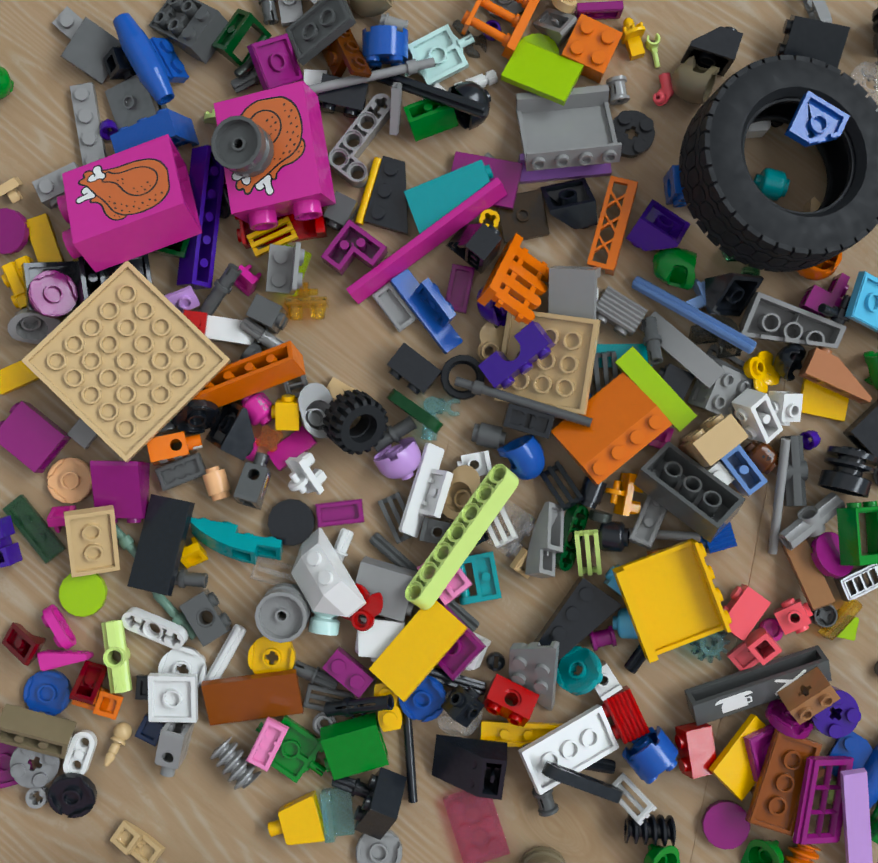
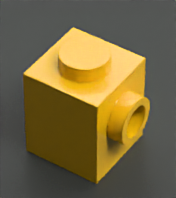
[271,394,302,431]

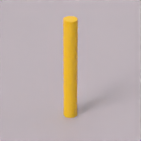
[354,157,382,226]

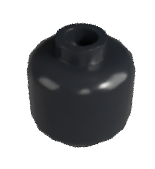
[598,521,629,552]

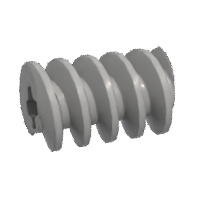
[210,736,261,790]

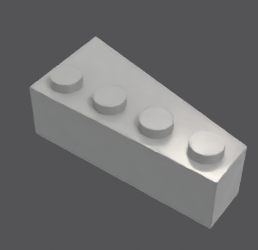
[737,292,847,349]

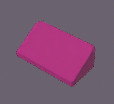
[267,426,318,471]

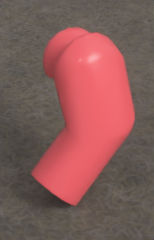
[653,72,674,106]

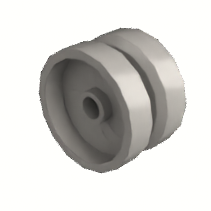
[255,583,311,643]

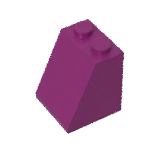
[90,461,150,523]

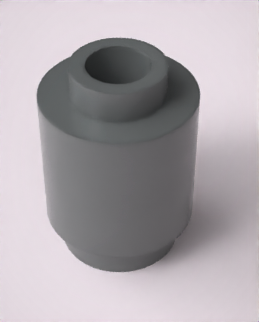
[471,422,507,449]

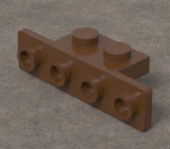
[321,28,372,78]

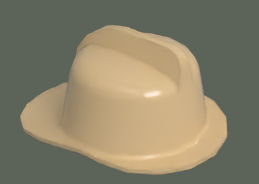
[442,465,481,520]

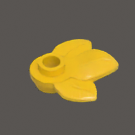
[743,351,780,393]

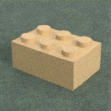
[678,413,749,467]

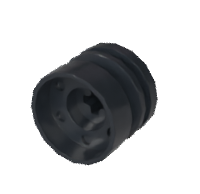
[818,446,878,498]

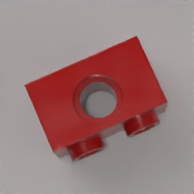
[482,674,539,727]

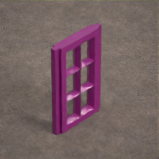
[792,756,854,845]

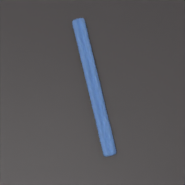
[631,276,757,354]

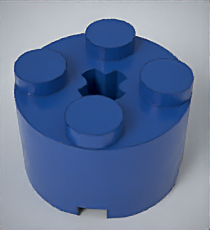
[362,25,408,68]
[622,726,678,784]

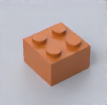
[561,13,623,84]

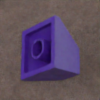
[626,199,690,251]

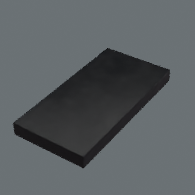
[127,494,195,596]

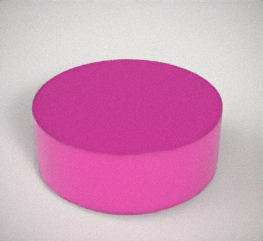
[758,618,784,641]

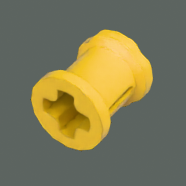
[479,209,500,229]

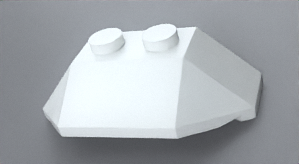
[291,528,366,617]

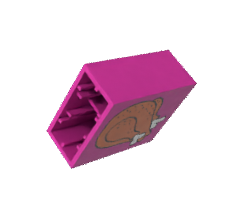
[214,81,336,231]
[57,134,202,273]

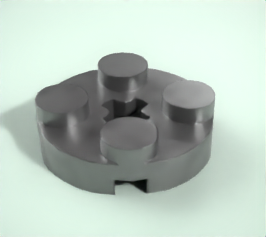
[10,747,60,788]

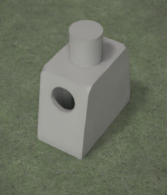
[155,722,195,777]

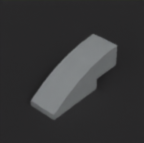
[525,502,564,578]

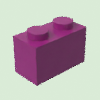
[322,646,375,698]

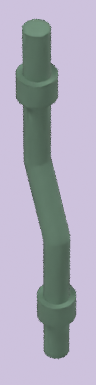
[116,524,196,640]

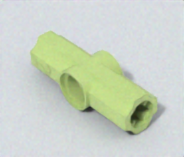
[101,619,132,694]

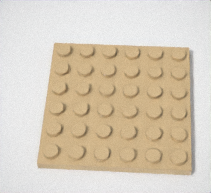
[21,261,231,463]

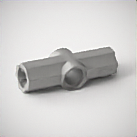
[778,492,846,551]

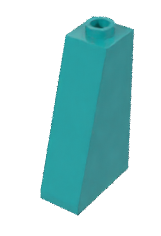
[404,159,494,234]

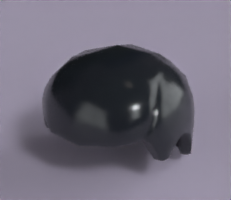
[774,344,806,381]

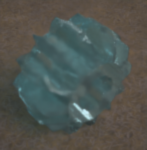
[688,630,730,663]

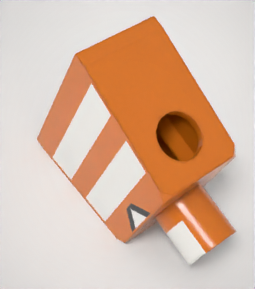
[147,431,203,466]

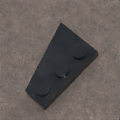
[364,156,408,235]

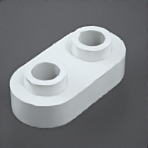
[63,730,97,775]

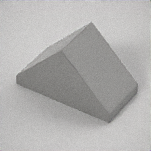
[533,8,577,48]

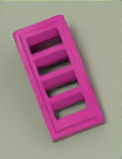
[37,650,94,671]

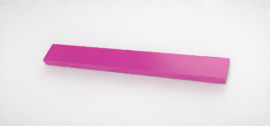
[346,177,507,304]

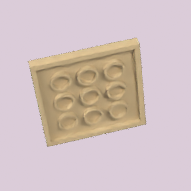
[494,311,601,415]

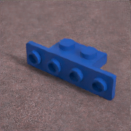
[390,269,463,354]

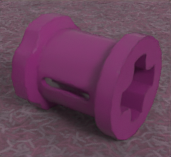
[589,625,617,651]

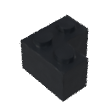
[354,767,407,840]

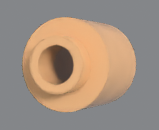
[202,466,231,502]

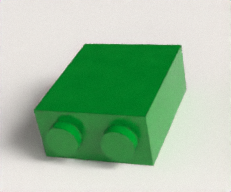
[317,712,389,780]

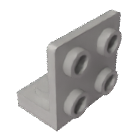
[265,242,305,295]
[687,363,753,421]

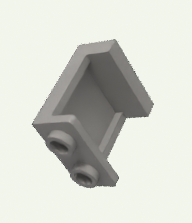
[548,266,601,320]

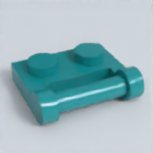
[459,551,502,605]

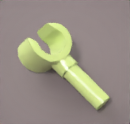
[645,33,660,69]

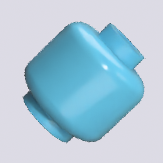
[613,608,638,639]

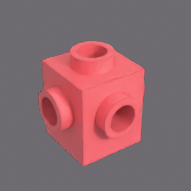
[774,598,814,635]

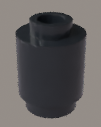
[579,476,607,510]

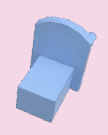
[686,279,706,309]

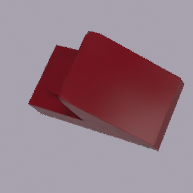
[2,622,46,666]
[69,660,107,705]

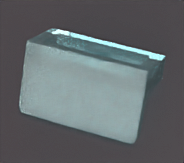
[320,787,355,843]

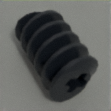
[624,813,676,847]

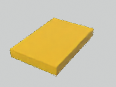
[709,714,766,801]

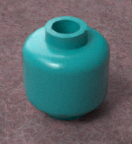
[754,168,790,201]

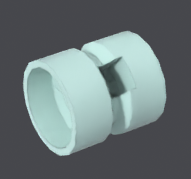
[308,609,340,636]

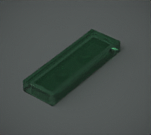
[3,494,66,563]

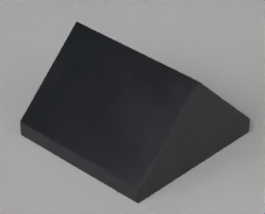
[705,273,764,317]

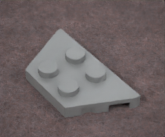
[508,641,560,711]

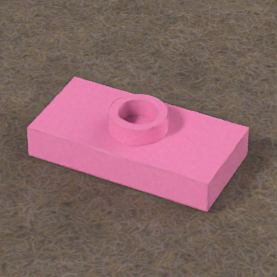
[246,716,289,772]

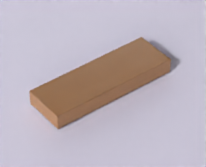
[782,539,836,611]

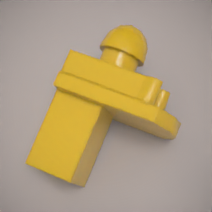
[621,18,646,61]

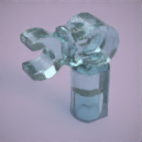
[421,396,460,441]

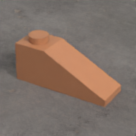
[798,347,872,404]

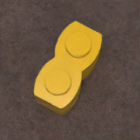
[374,679,403,732]

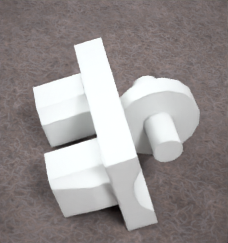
[285,452,327,495]

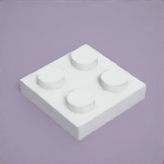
[148,673,198,723]

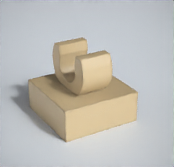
[0,176,23,203]

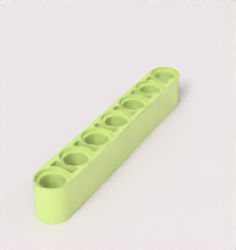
[405,464,519,610]

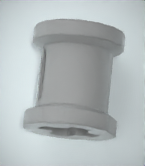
[606,75,630,105]

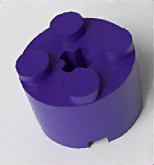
[809,686,861,739]

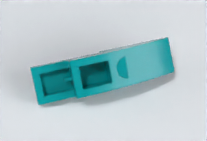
[190,518,283,565]

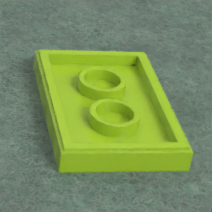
[501,40,584,106]

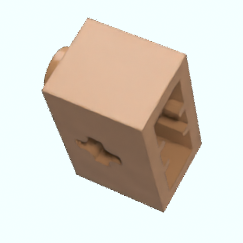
[777,667,841,725]

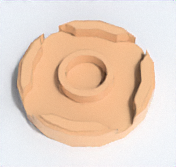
[47,457,92,504]

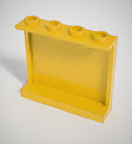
[612,538,732,663]

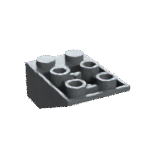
[149,0,228,64]

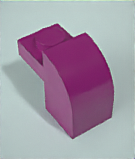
[798,273,850,317]

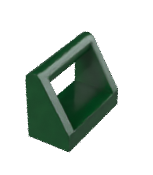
[212,8,272,67]

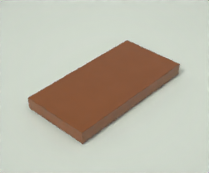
[201,669,304,725]
[745,729,822,836]

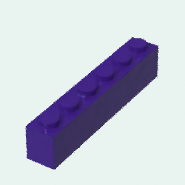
[177,145,225,290]

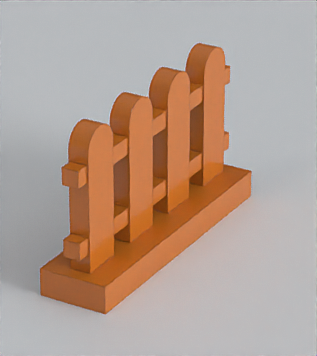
[477,233,549,324]

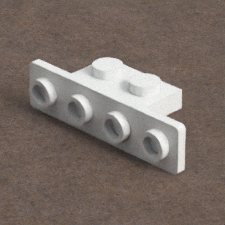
[399,443,454,538]

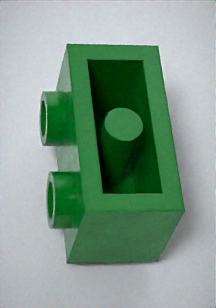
[403,99,459,142]

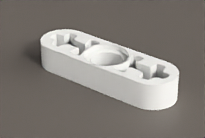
[121,607,189,649]

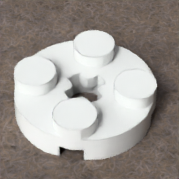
[158,646,207,687]

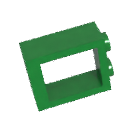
[837,501,878,566]

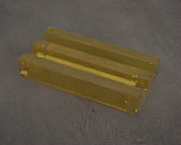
[818,599,863,640]

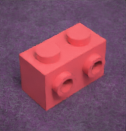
[722,584,771,641]

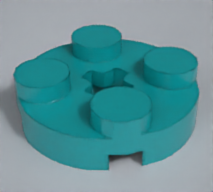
[556,646,603,696]

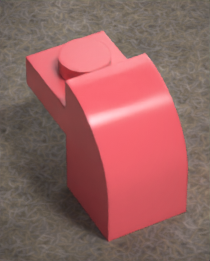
[727,628,782,671]

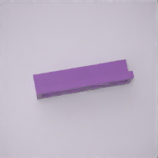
[518,154,612,184]

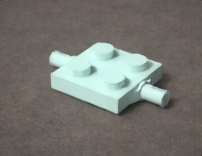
[404,24,475,86]

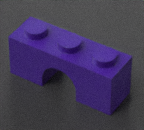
[478,321,555,389]

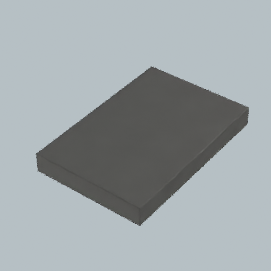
[285,0,356,66]

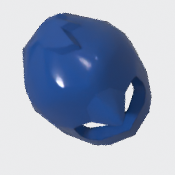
[497,435,545,480]

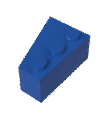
[110,108,199,154]

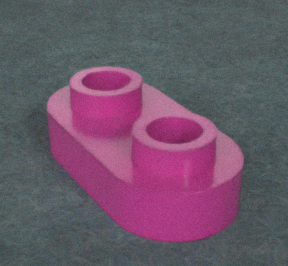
[41,604,77,650]

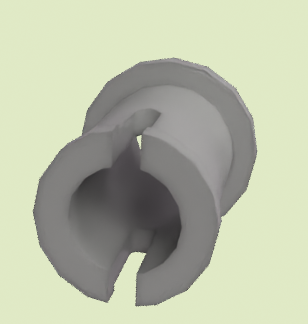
[379,13,409,32]

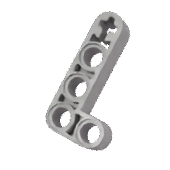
[328,93,391,188]

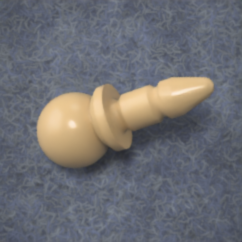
[104,722,132,767]

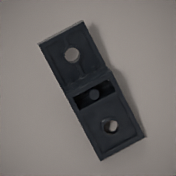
[21,253,152,312]

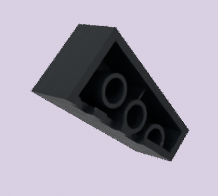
[534,576,622,661]

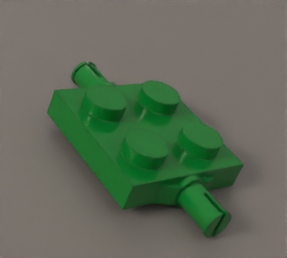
[255,715,326,783]

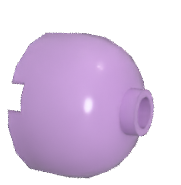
[373,437,421,480]

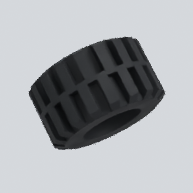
[323,390,388,455]

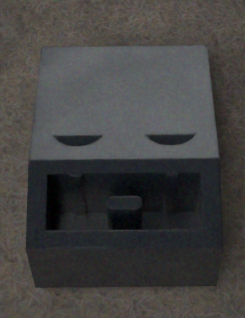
[432,734,507,800]

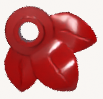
[342,583,383,631]

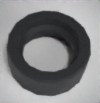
[441,355,485,400]

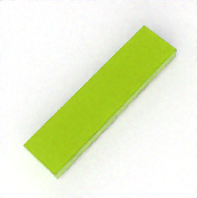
[615,346,697,432]

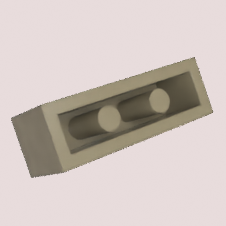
[0,704,77,759]

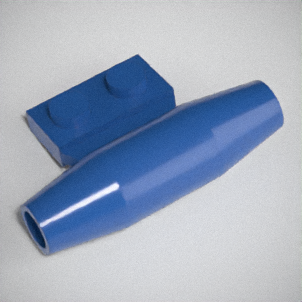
[113,13,189,105]
[821,731,878,809]

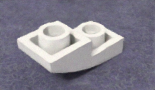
[205,315,255,346]

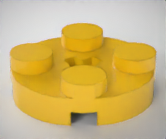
[248,636,296,674]

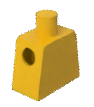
[268,790,327,845]

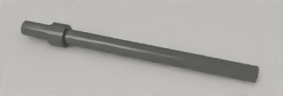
[454,376,593,428]

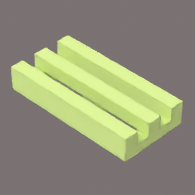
[574,529,602,576]

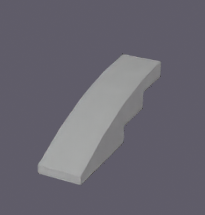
[639,311,725,389]

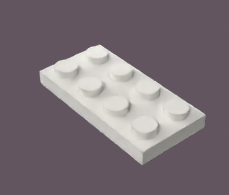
[518,704,619,795]

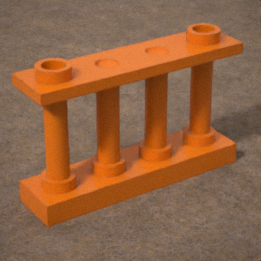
[461,0,540,59]

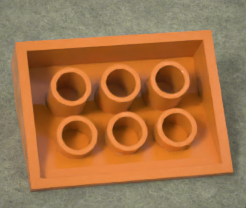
[551,372,672,486]

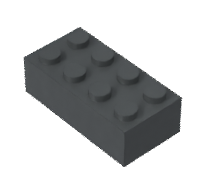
[634,441,745,543]

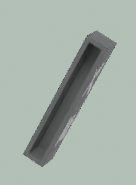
[684,645,832,726]

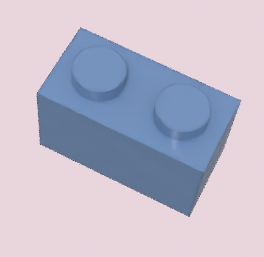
[719,444,768,496]

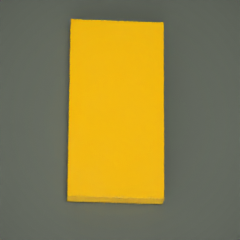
[369,601,468,702]

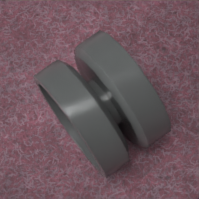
[211,115,274,177]

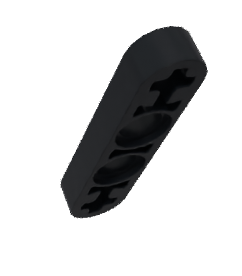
[541,761,624,803]

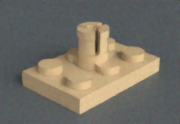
[64,505,120,578]

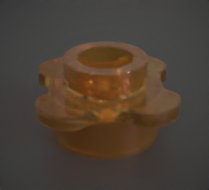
[256,425,283,452]

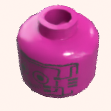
[241,392,273,426]

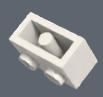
[731,388,783,444]

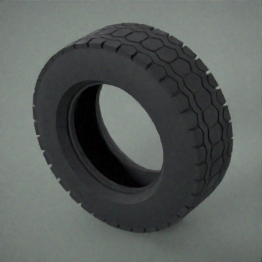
[679,55,878,272]

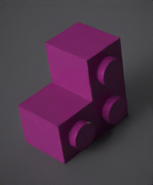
[321,220,388,275]

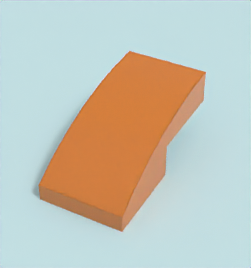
[71,687,124,720]

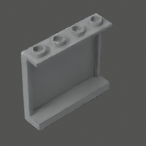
[516,84,622,171]

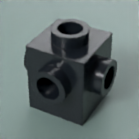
[103,45,136,80]
[441,684,485,728]

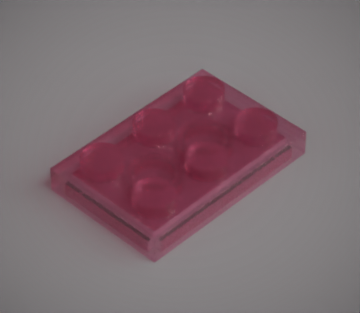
[443,791,510,863]

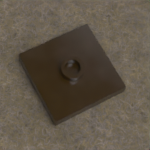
[497,189,550,244]

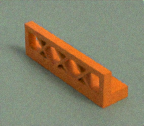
[587,176,638,276]

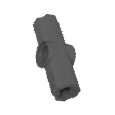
[780,435,808,506]

